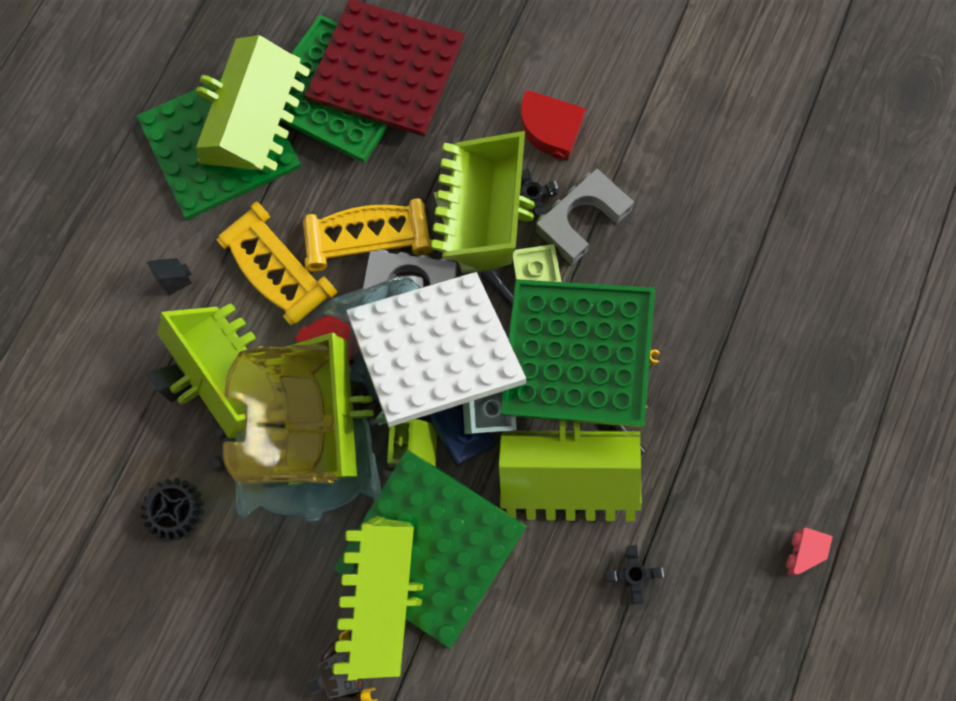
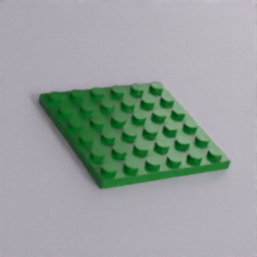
[279,15,389,164]
[137,78,302,221]
[501,279,655,428]
[333,449,527,649]

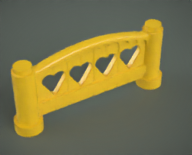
[303,199,434,272]
[216,201,338,326]

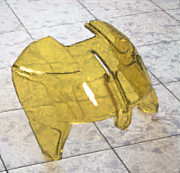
[223,344,338,484]

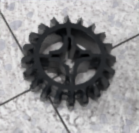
[140,478,205,541]

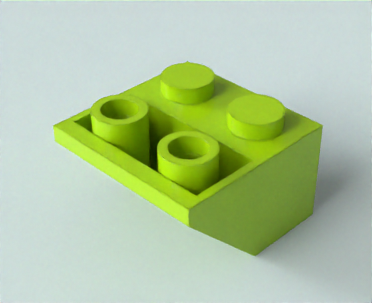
[387,419,437,468]

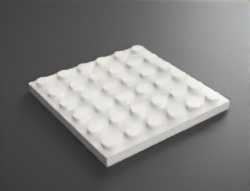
[347,272,526,427]

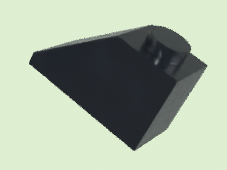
[147,258,192,295]
[146,364,192,403]

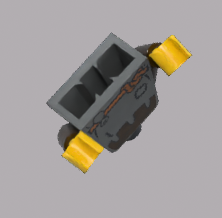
[308,630,378,701]

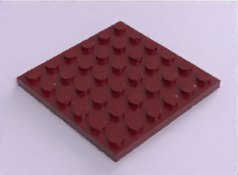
[305,0,465,137]

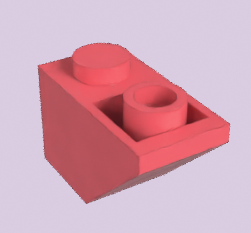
[786,527,833,576]

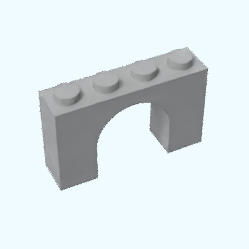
[536,169,634,266]
[361,249,457,305]

